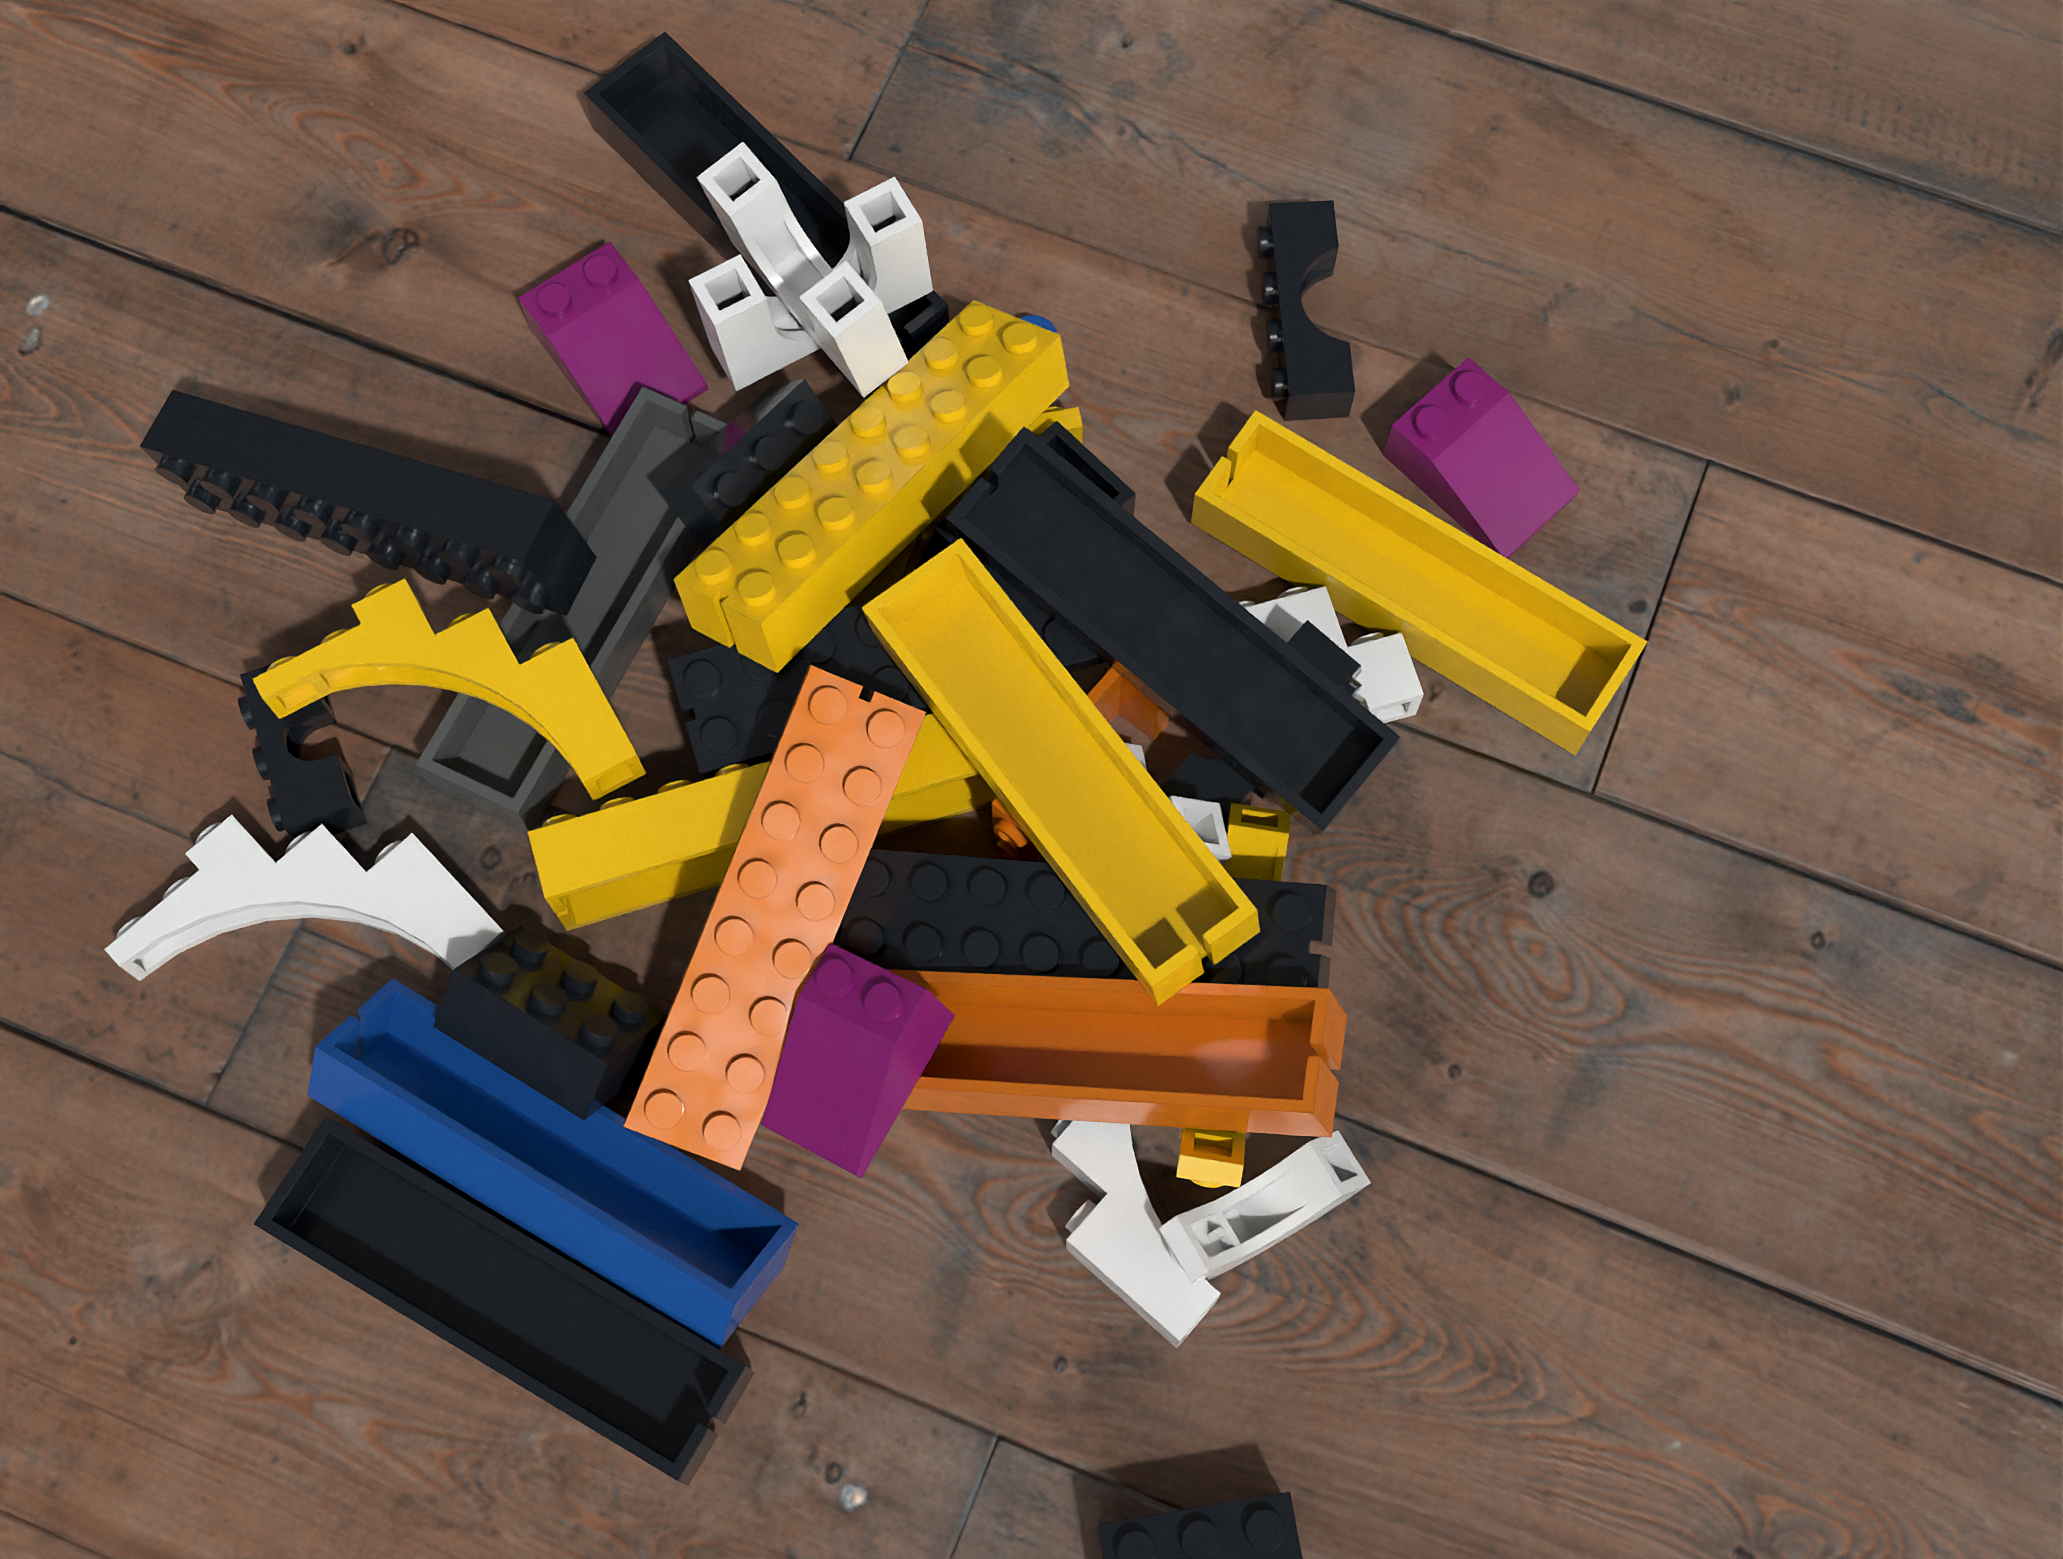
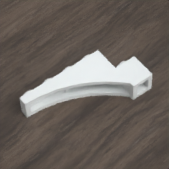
[1106,586,1424,723]

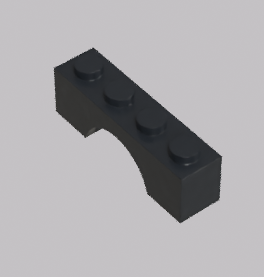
[1257,200,1355,421]
[1160,620,1362,830]

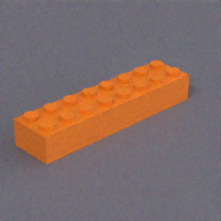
[624,665,926,1171]
[886,969,1347,1138]

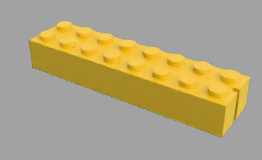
[674,300,1070,673]
[1191,410,1647,756]
[861,538,1260,1006]
[528,713,997,931]

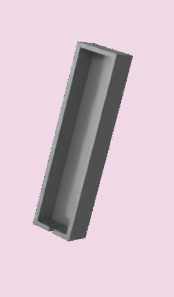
[416,386,729,834]

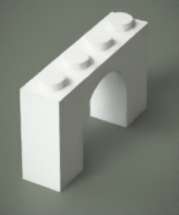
[697,142,909,397]
[688,177,933,391]

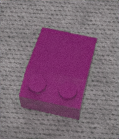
[518,242,709,438]
[1383,357,1580,559]
[761,943,955,1179]

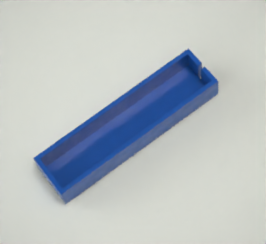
[308,978,799,1350]

